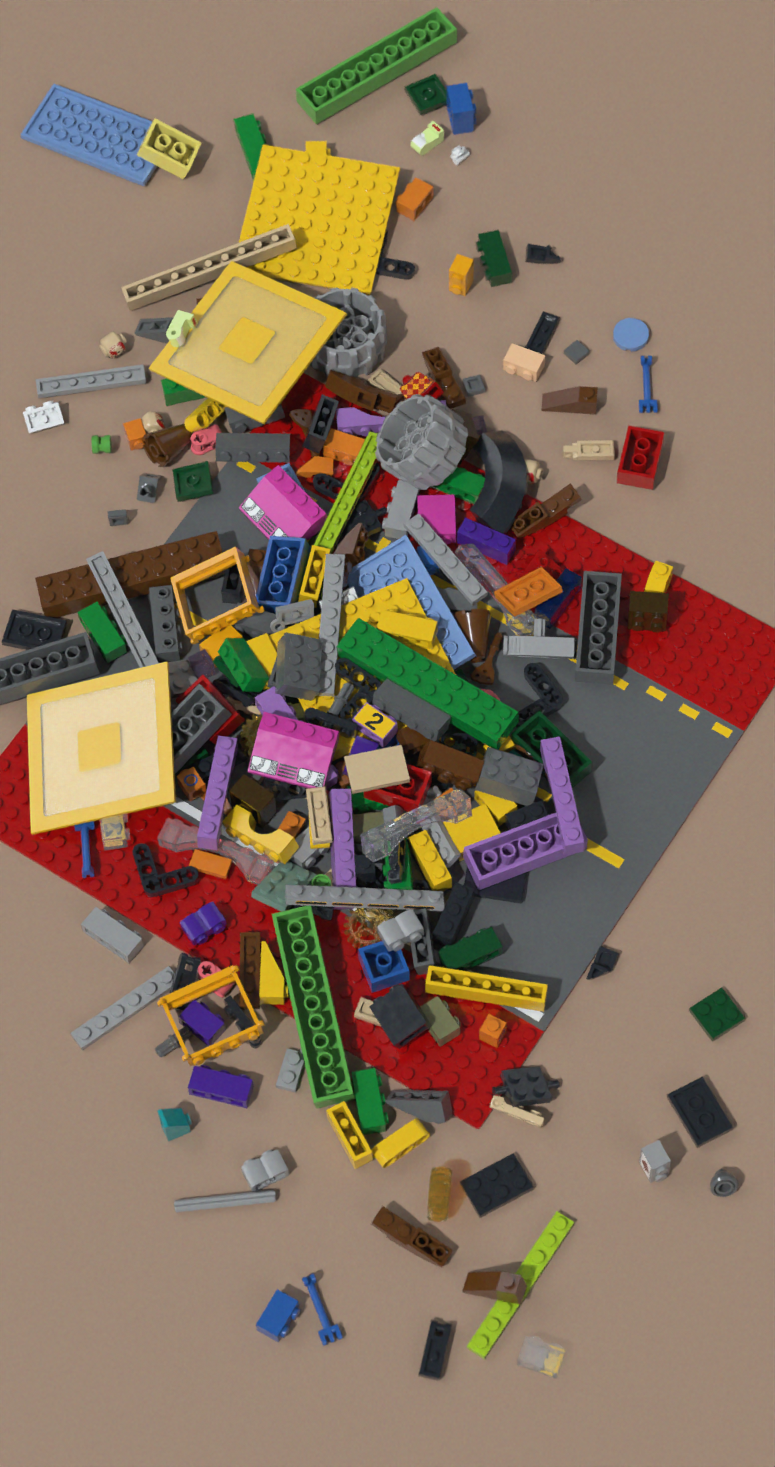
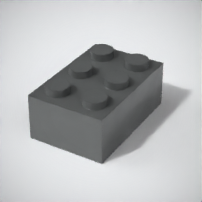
[275,632,322,701]
[475,747,543,806]

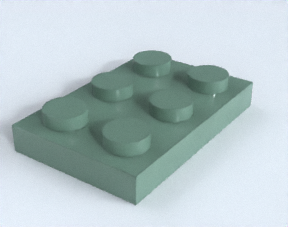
[251,861,317,912]

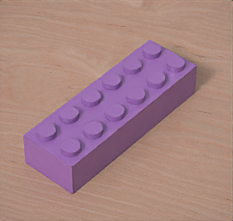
[463,813,588,890]

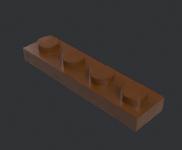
[240,932,260,1009]

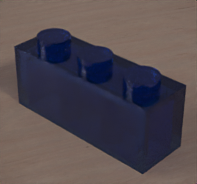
[534,568,582,629]

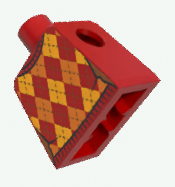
[400,372,444,400]

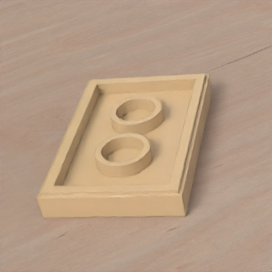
[344,745,410,794]

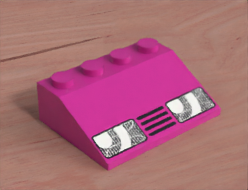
[239,465,327,541]
[248,712,339,788]

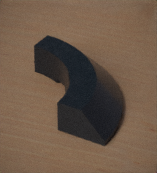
[470,430,528,535]

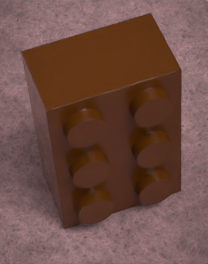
[415,740,484,791]

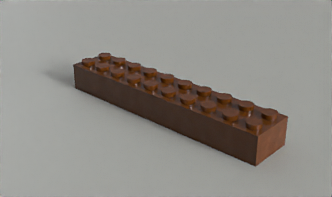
[35,531,225,618]

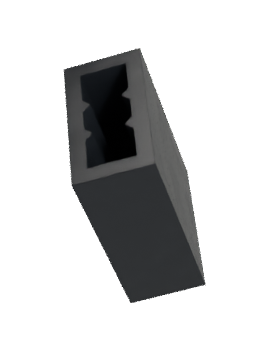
[369,984,432,1049]

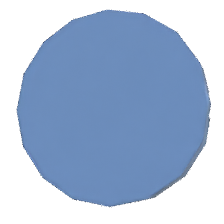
[613,318,649,351]

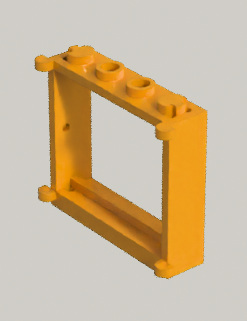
[170,547,265,644]
[157,965,265,1067]

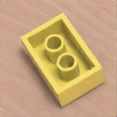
[136,118,201,179]

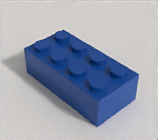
[256,536,311,614]

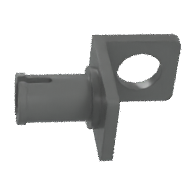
[137,473,161,503]

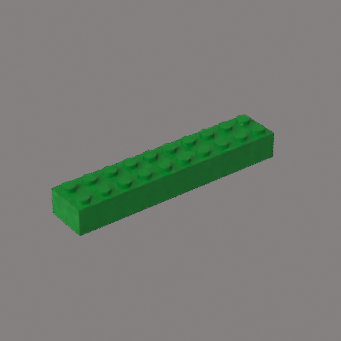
[336,618,519,750]

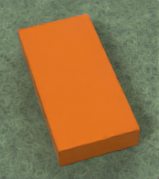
[189,849,232,879]

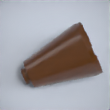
[143,423,194,467]
[453,609,491,663]

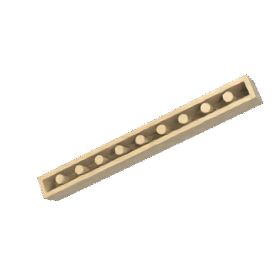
[121,224,296,311]

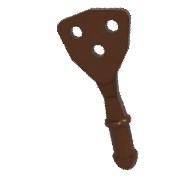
[289,409,320,457]
[471,632,503,685]

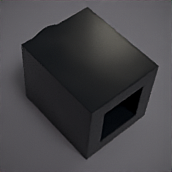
[354,854,376,883]

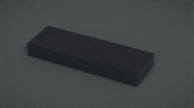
[525,311,560,354]

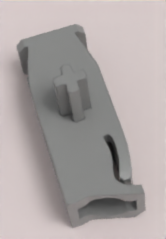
[503,618,577,659]

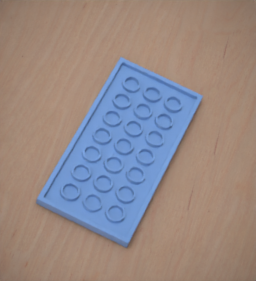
[21,83,157,186]
[347,535,476,670]

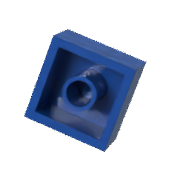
[447,83,476,135]
[358,941,409,993]

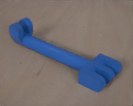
[638,355,657,413]
[74,821,95,878]
[302,1273,343,1346]

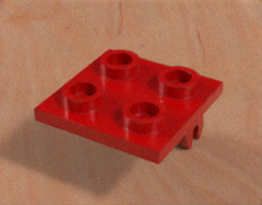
[510,549,567,602]

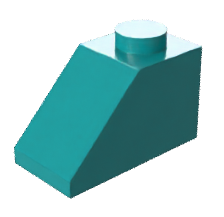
[157,1108,192,1142]

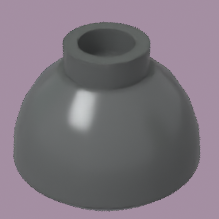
[710,1169,739,1197]

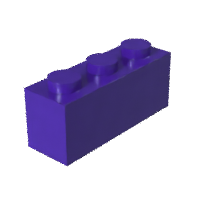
[457,518,516,565]
[188,1065,254,1108]

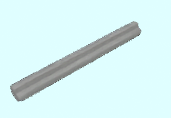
[174,1190,276,1212]

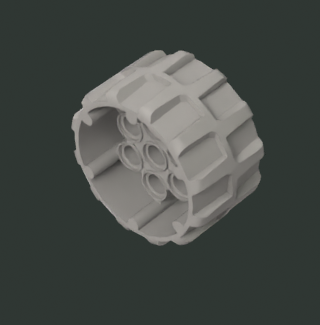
[310,287,387,377]
[375,394,468,490]

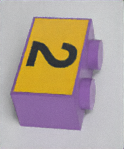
[352,702,398,748]

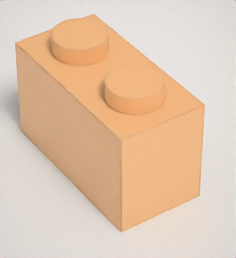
[503,343,545,382]

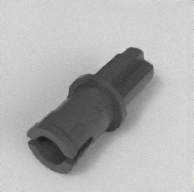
[327,682,354,717]
[155,1025,193,1057]

